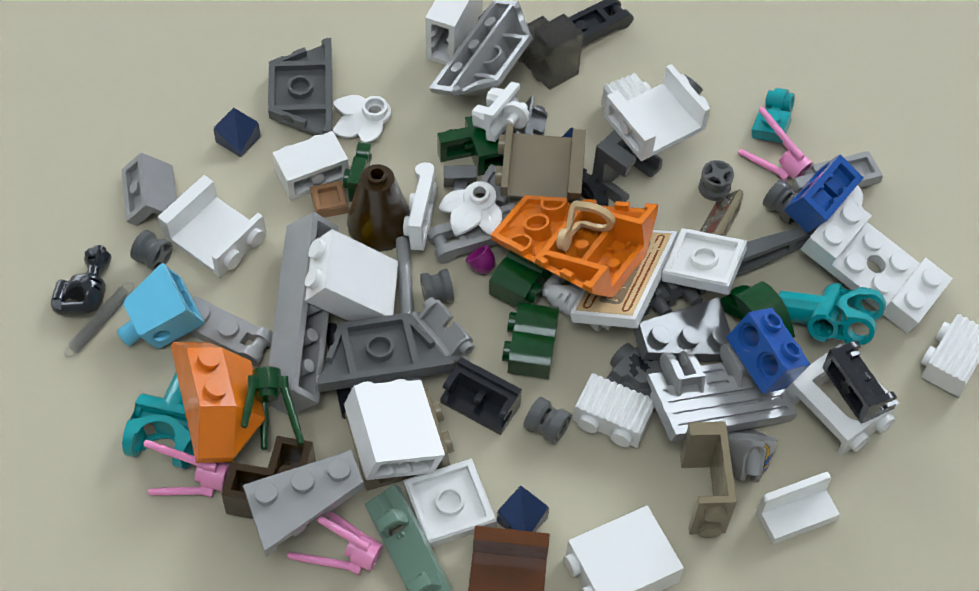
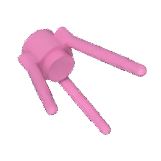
[738,107,813,181]
[143,440,230,498]
[287,511,383,575]

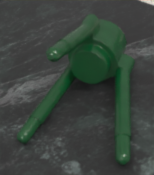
[241,366,304,450]

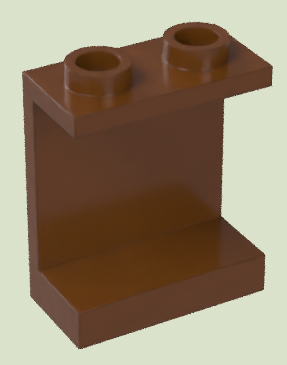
[468,526,550,591]

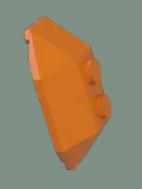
[171,342,265,463]

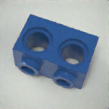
[784,154,864,233]
[726,307,811,394]

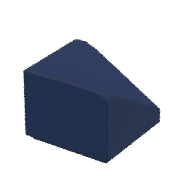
[213,107,261,157]
[497,485,549,532]

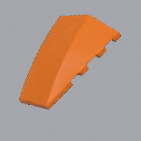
[490,195,658,298]

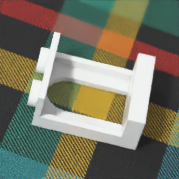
[785,343,900,457]

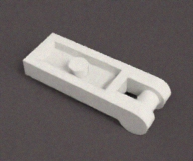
[403,162,438,251]

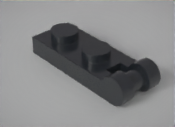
[547,0,634,55]

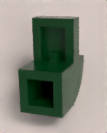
[437,116,504,176]
[720,281,796,338]

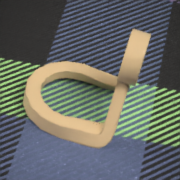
[556,200,616,251]

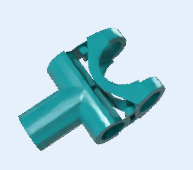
[779,283,886,345]
[122,372,194,469]

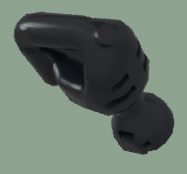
[51,245,112,315]

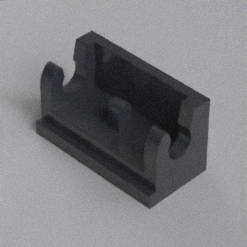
[822,341,897,424]
[440,357,522,435]

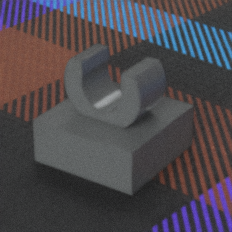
[443,165,477,191]

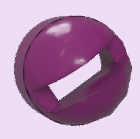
[466,245,495,274]

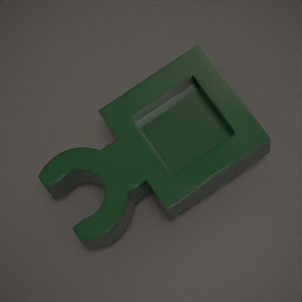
[343,142,372,202]

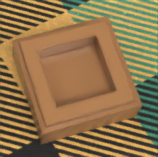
[309,181,349,218]

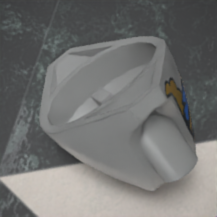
[727,428,778,482]

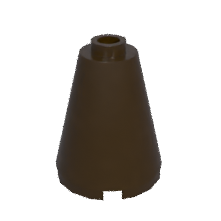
[347,164,410,252]

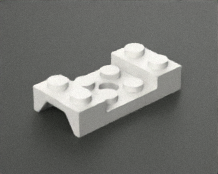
[800,197,953,334]

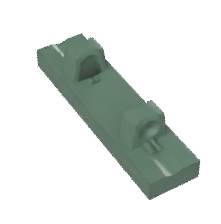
[365,484,454,591]

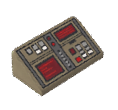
[700,189,744,236]

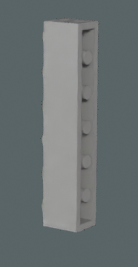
[268,211,338,415]

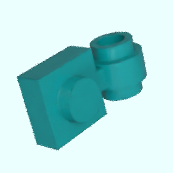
[751,88,795,143]

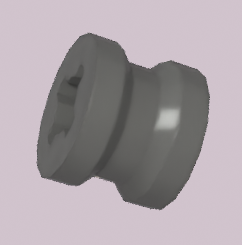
[698,160,734,201]
[130,230,173,271]
[420,269,454,303]

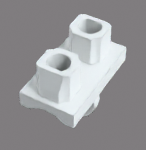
[472,82,530,142]

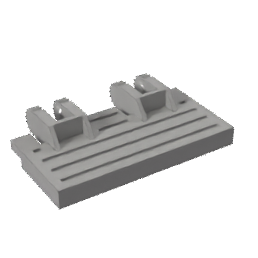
[646,343,797,442]

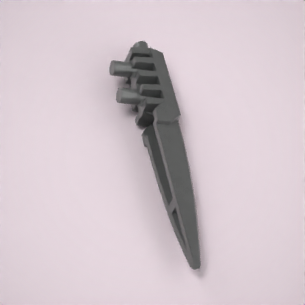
[644,226,819,316]

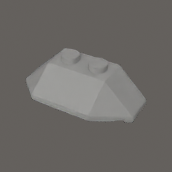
[429,0,533,96]

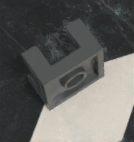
[592,130,663,202]

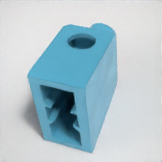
[117,263,205,348]

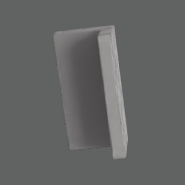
[121,153,177,226]

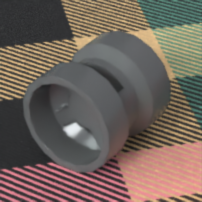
[763,179,799,224]
[523,396,572,445]

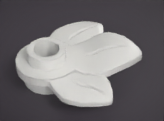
[333,95,391,143]
[439,181,502,236]

